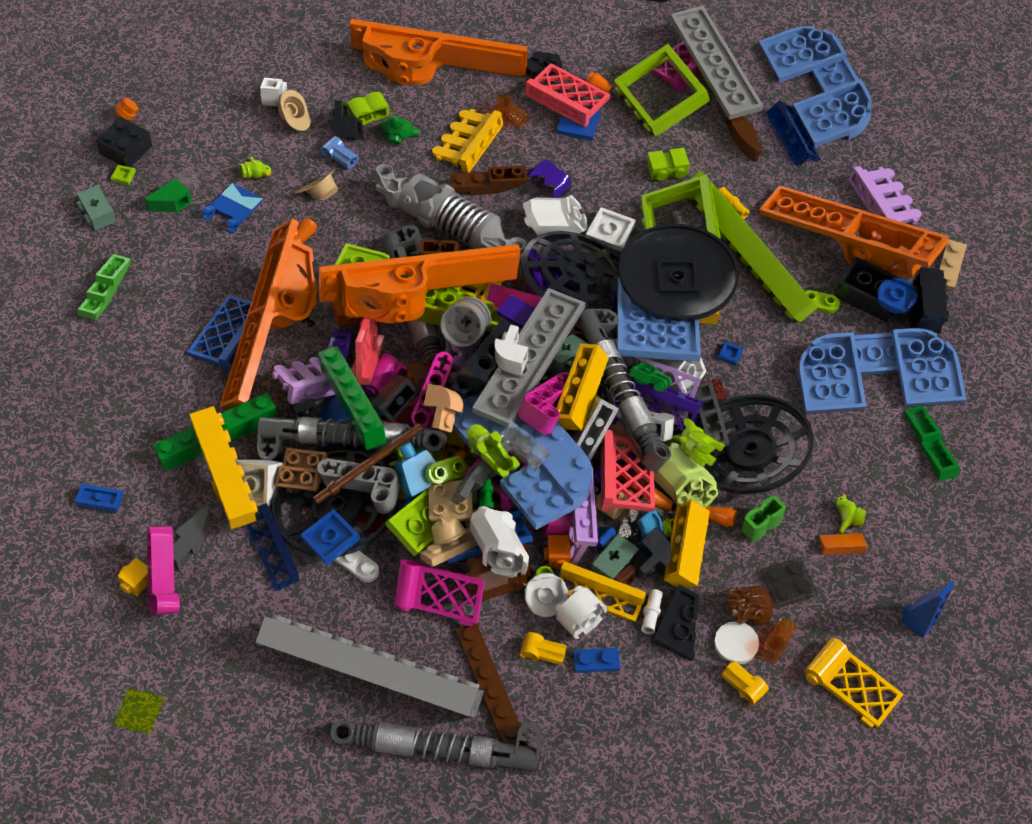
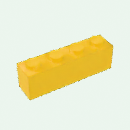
[556,343,609,431]
[664,499,710,589]

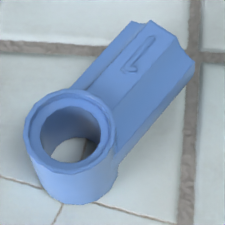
[320,136,359,169]

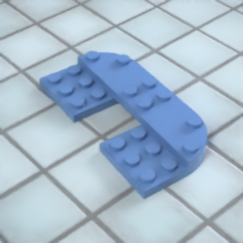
[759,26,872,147]
[797,328,967,414]
[453,387,592,530]

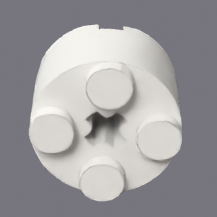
[555,586,607,639]

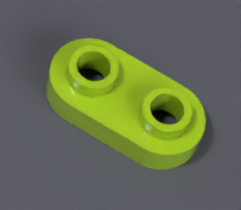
[805,290,840,314]
[425,456,466,485]

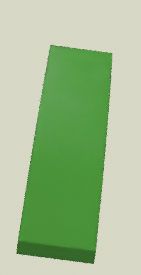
[78,254,131,320]

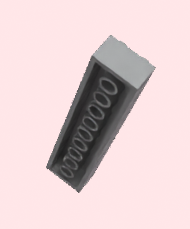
[256,614,484,717]

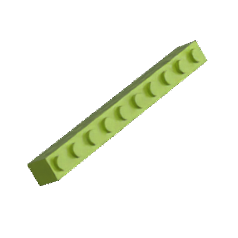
[690,170,818,322]

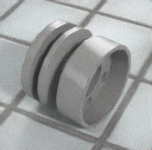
[440,297,491,347]

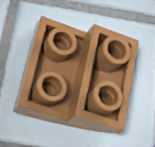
[275,448,329,491]

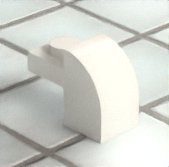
[260,78,287,107]
[495,325,528,376]
[649,411,674,442]

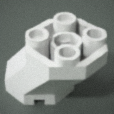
[523,195,588,236]
[470,506,529,578]

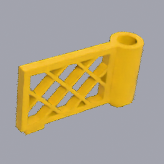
[804,638,904,728]

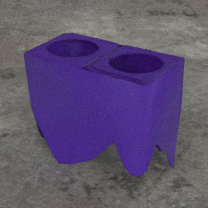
[527,159,571,198]

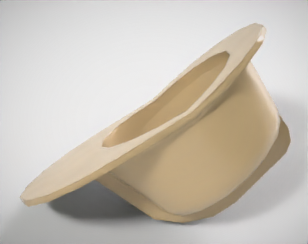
[278,90,311,131]
[295,170,338,200]
[432,515,466,545]

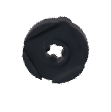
[527,51,562,79]

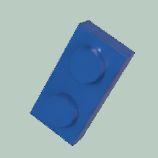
[75,484,124,513]
[573,648,620,673]

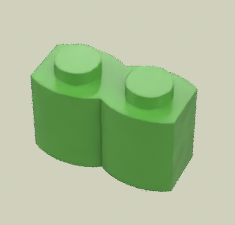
[742,496,786,542]

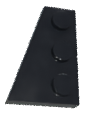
[652,585,699,661]

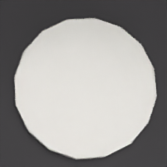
[525,573,568,617]
[714,621,759,664]

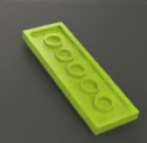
[385,456,479,557]

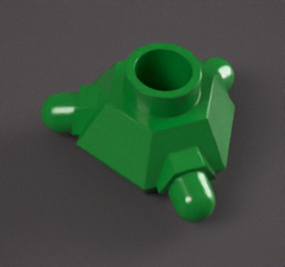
[379,116,420,145]

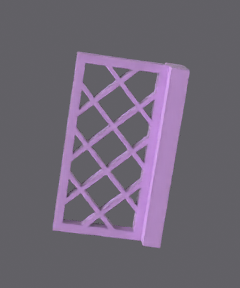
[611,356,701,425]
[568,467,598,565]

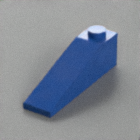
[902,581,955,638]

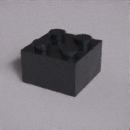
[96,117,152,167]

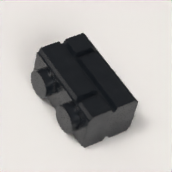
[371,375,419,423]

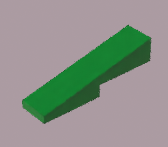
[904,406,960,482]

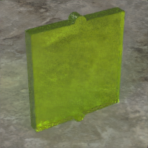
[114,688,164,734]

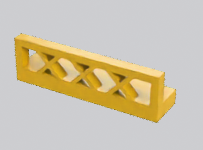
[559,561,646,623]

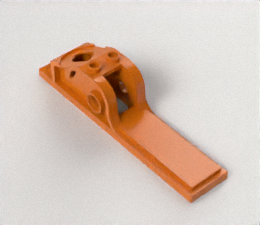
[349,19,527,85]
[759,185,949,278]
[220,219,317,410]
[319,244,520,323]

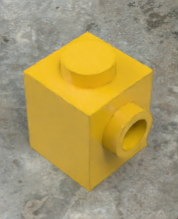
[117,558,148,597]

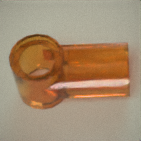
[495,94,529,128]
[762,618,797,663]

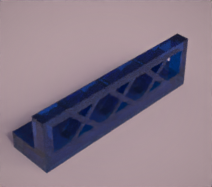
[766,100,821,166]
[246,503,300,591]

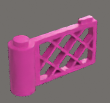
[362,353,436,413]
[394,559,485,627]

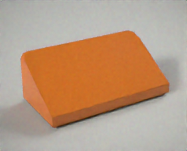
[819,533,867,555]

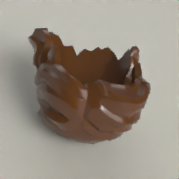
[725,586,774,625]

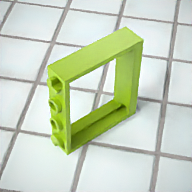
[614,44,710,136]
[640,175,721,239]

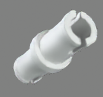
[641,589,663,634]

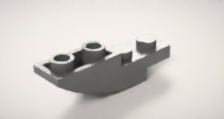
[173,504,212,571]

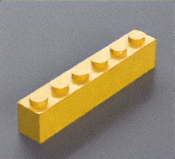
[190,406,258,530]

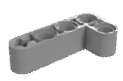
[317,459,401,514]

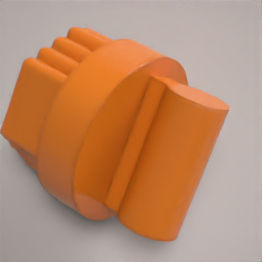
[115,98,139,120]

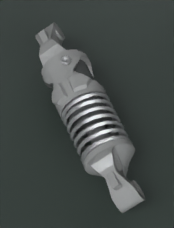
[375,164,526,263]

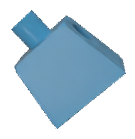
[395,442,441,497]

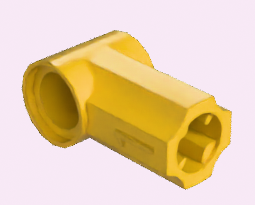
[519,632,567,665]
[721,661,769,706]

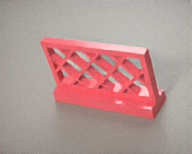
[525,63,610,127]
[352,305,384,385]
[600,430,655,512]

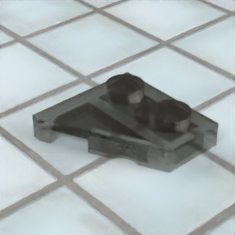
[615,498,666,544]

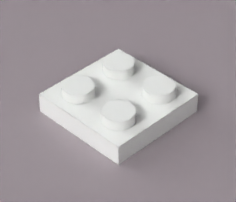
[586,207,636,252]

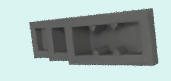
[692,381,730,446]
[450,439,514,505]

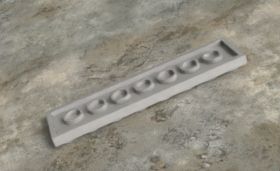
[670,6,763,120]
[472,288,585,428]

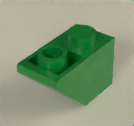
[145,178,192,212]

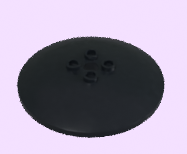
[619,224,739,321]

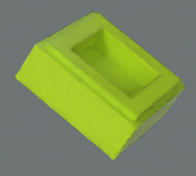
[111,165,136,185]

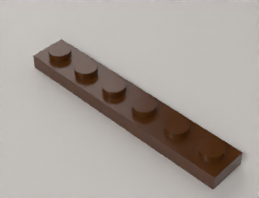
[456,623,526,745]

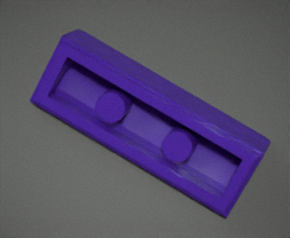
[497,295,535,329]

